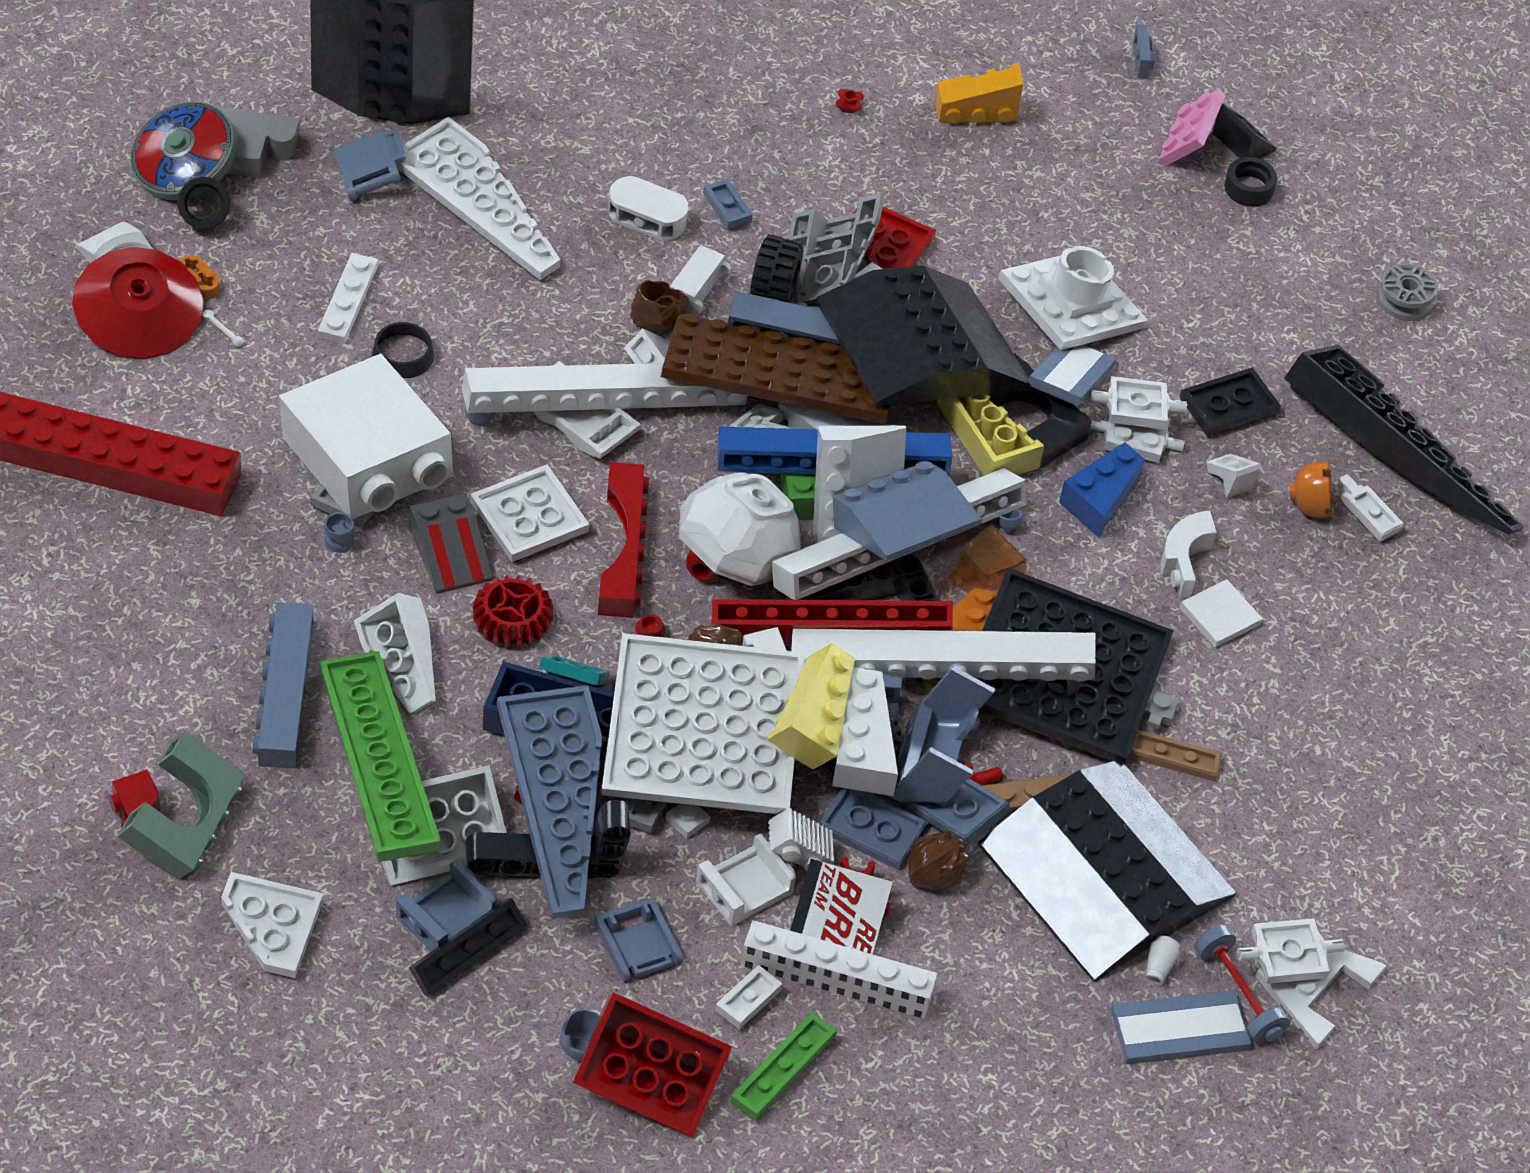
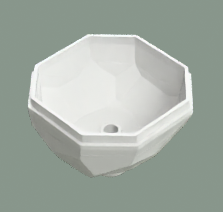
[679,473,801,586]

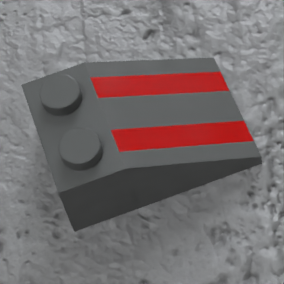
[409,493,493,594]

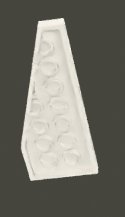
[396,117,561,280]

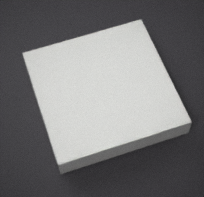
[1180,579,1263,648]

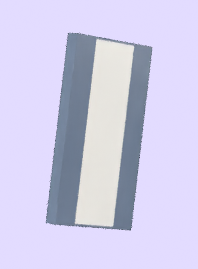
[1028,344,1117,406]
[1111,990,1251,1064]

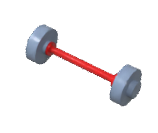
[1194,925,1290,1044]

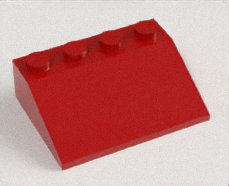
[572,992,732,1137]

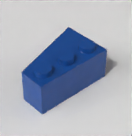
[1059,442,1145,538]

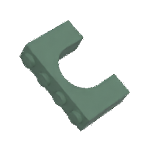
[117,731,245,879]

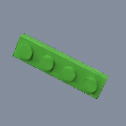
[730,1012,837,1121]

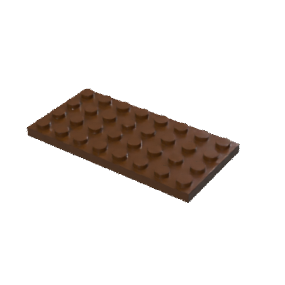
[661,314,890,424]

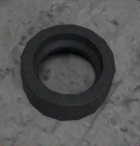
[1224,157,1278,206]
[177,176,231,230]

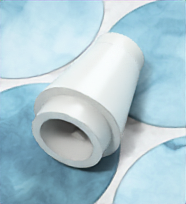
[1145,936,1180,985]

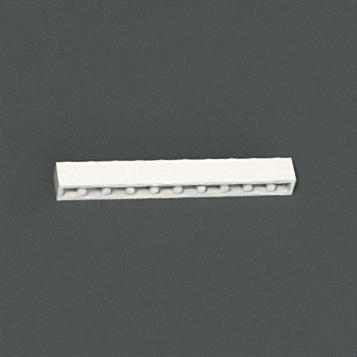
[462,363,748,413]
[772,468,1026,600]
[791,629,1095,681]

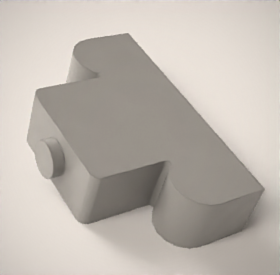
[215,106,300,178]

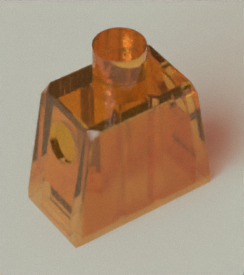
[953,524,1027,591]

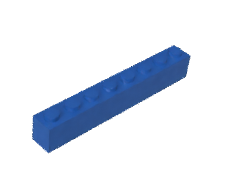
[717,426,952,477]

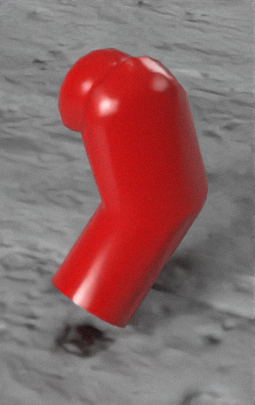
[963,763,1003,786]

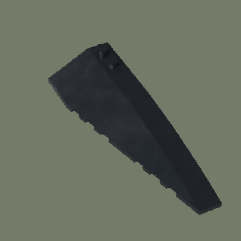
[1284,344,1524,535]

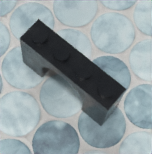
[988,353,1092,469]

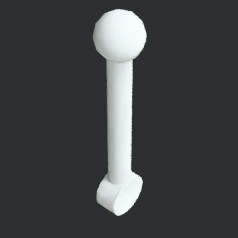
[202,310,244,347]

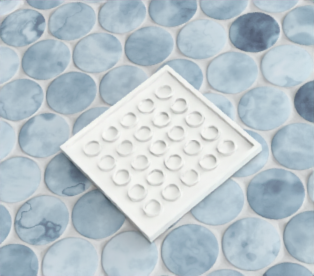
[602,633,805,814]

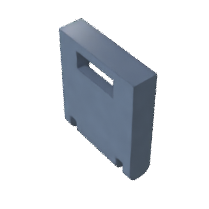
[594,897,683,982]

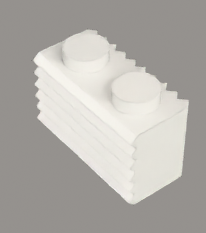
[768,808,834,871]

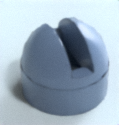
[999,509,1023,533]

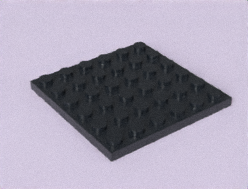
[976,568,1174,764]

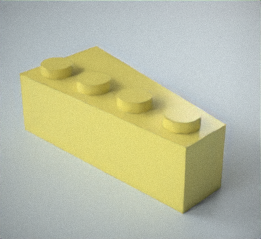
[937,394,1044,475]
[766,643,855,769]

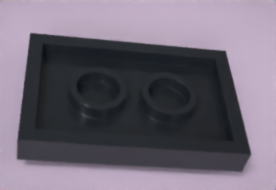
[1179,367,1281,436]

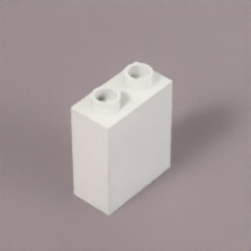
[279,354,453,519]

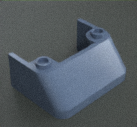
[887,666,995,803]

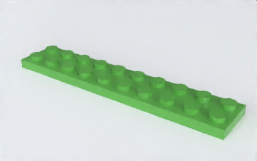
[319,651,442,862]

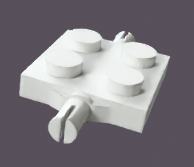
[1090,376,1187,429]
[1090,417,1185,463]
[1237,918,1345,984]

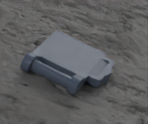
[334,130,407,202]

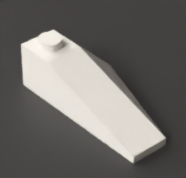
[354,593,436,714]

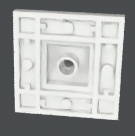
[998,246,1148,351]

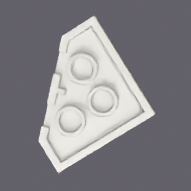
[221,872,323,978]

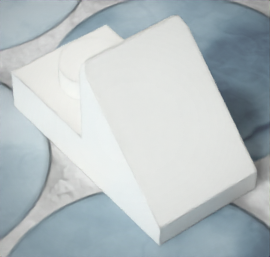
[1206,454,1261,498]

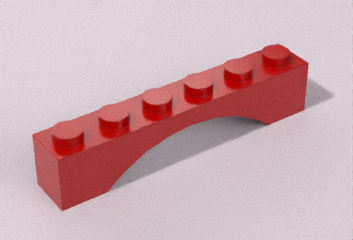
[598,462,650,618]

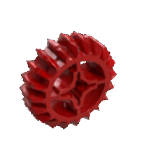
[473,574,553,649]

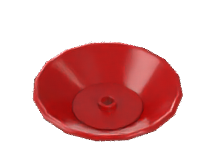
[72,247,204,359]

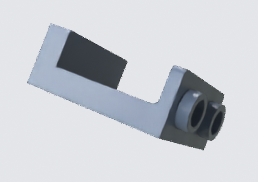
[396,860,497,951]

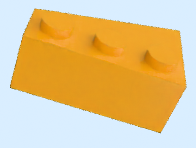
[934,62,1023,123]

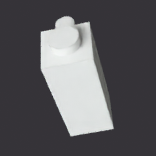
[670,245,731,314]

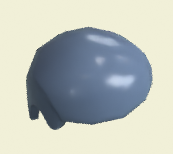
[560,1009,600,1061]

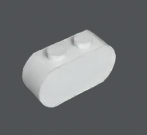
[608,176,688,241]

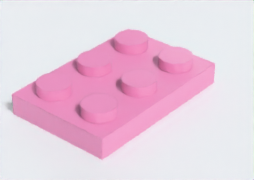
[1159,89,1225,166]

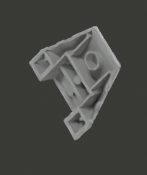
[789,193,884,304]

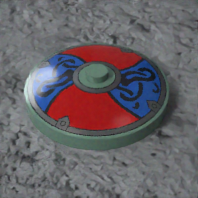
[130,102,238,200]

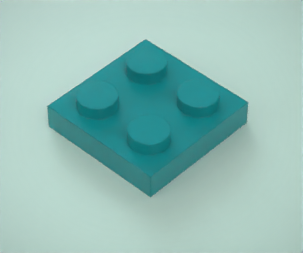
[538,655,610,687]

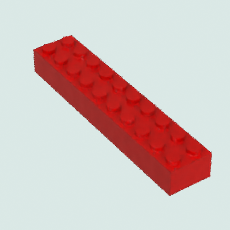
[0,392,241,517]

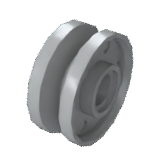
[1377,264,1438,321]

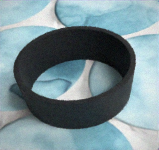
[372,322,434,379]

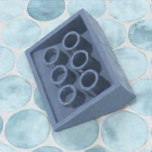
[833,461,982,561]

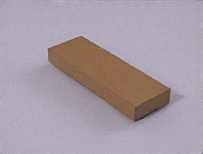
[1128,730,1223,782]

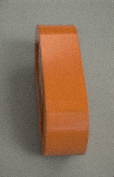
[179,255,220,299]

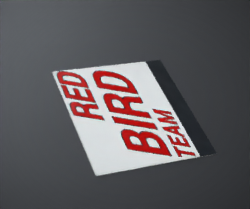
[790,859,893,954]

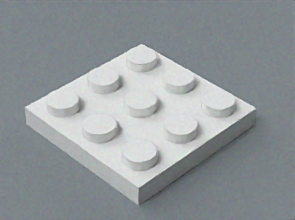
[470,464,590,562]

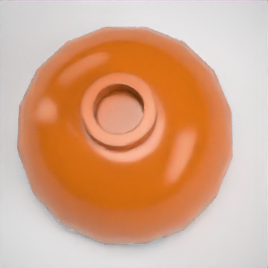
[1289,461,1333,518]

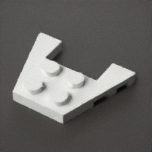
[1255,950,1386,1049]

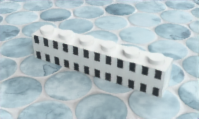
[741,920,937,1019]

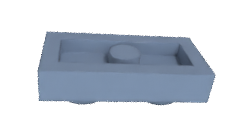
[1133,24,1155,79]
[703,179,752,230]

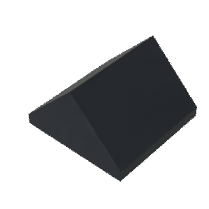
[1212,103,1277,159]

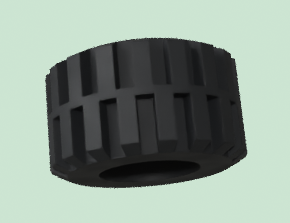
[750,234,803,303]

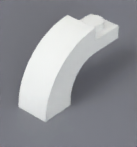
[1161,511,1217,598]

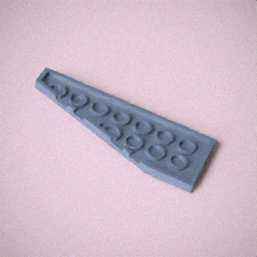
[497,685,602,919]

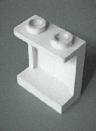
[696,834,796,927]

